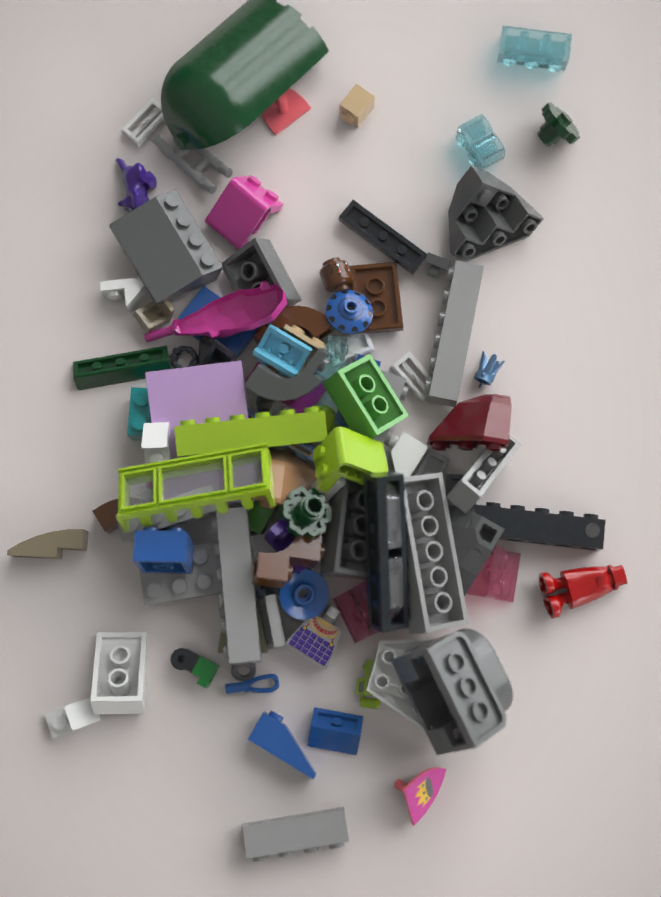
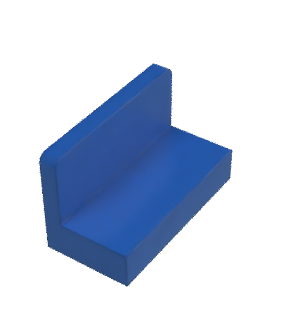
[308,707,364,755]

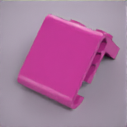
[205,175,284,250]

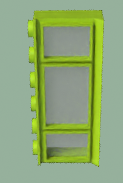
[116,443,275,533]

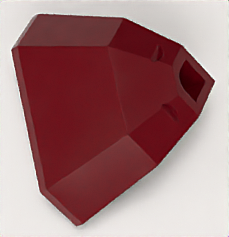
[427,394,512,451]

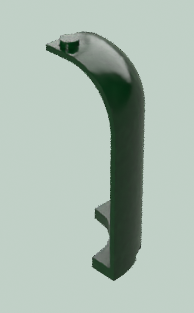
[161,0,329,150]

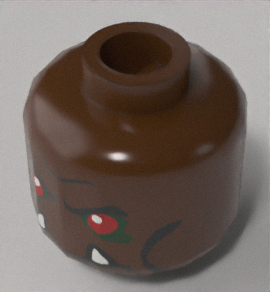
[320,257,354,293]

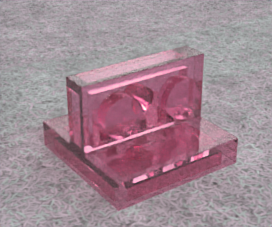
[466,546,521,602]
[333,581,379,643]

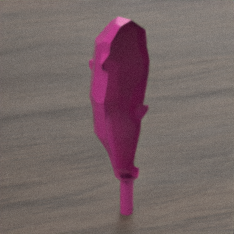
[144,281,287,342]

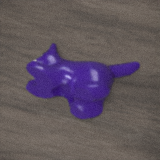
[116,158,157,212]

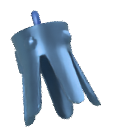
[474,351,505,388]

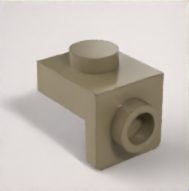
[133,300,175,333]

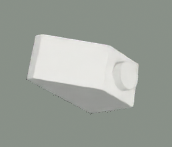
[389,432,428,477]

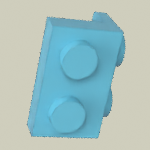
[252,324,313,378]

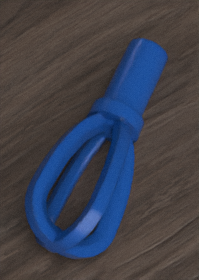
[225,674,279,694]

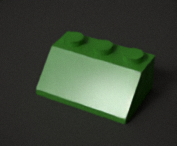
[322,354,409,439]

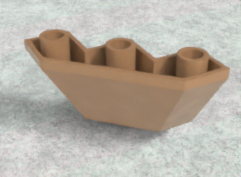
[254,448,327,509]

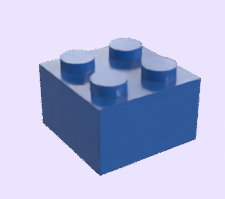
[133,527,194,574]

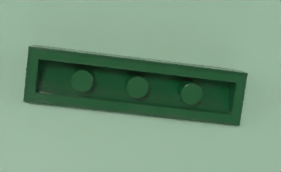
[73,346,171,390]

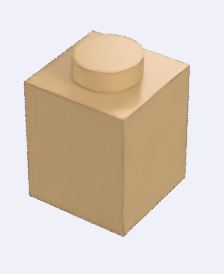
[340,84,375,127]

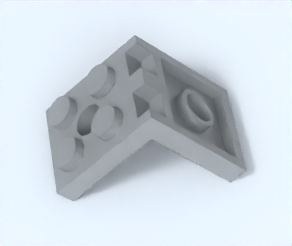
[219,594,287,650]

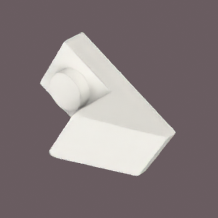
[100,278,148,313]
[141,422,171,464]
[45,697,102,739]

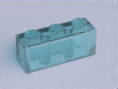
[497,26,572,72]

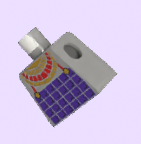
[286,605,342,668]

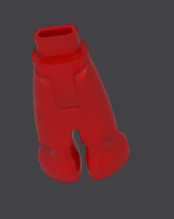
[538,565,627,619]

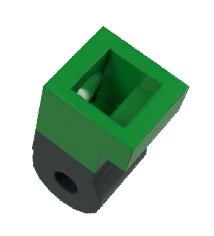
[171,648,220,688]

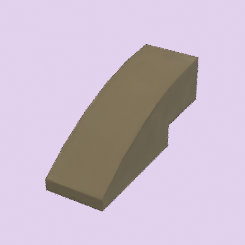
[7,529,89,559]

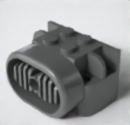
[391,628,513,755]

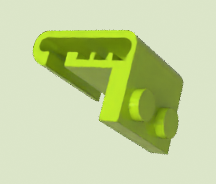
[313,427,389,492]

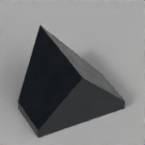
[198,335,237,366]

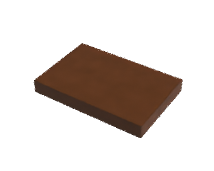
[349,262,404,334]

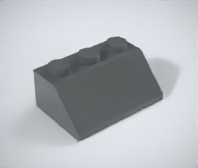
[221,238,301,307]

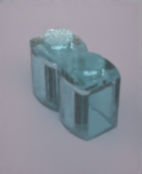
[456,114,506,170]

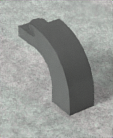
[245,348,331,401]

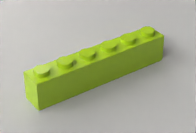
[174,406,327,457]

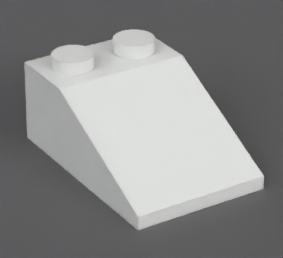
[90,632,147,714]

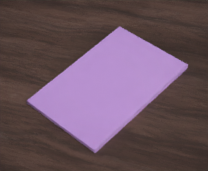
[145,360,257,504]

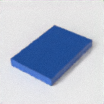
[177,286,260,359]

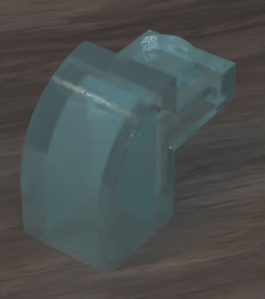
[308,335,353,384]

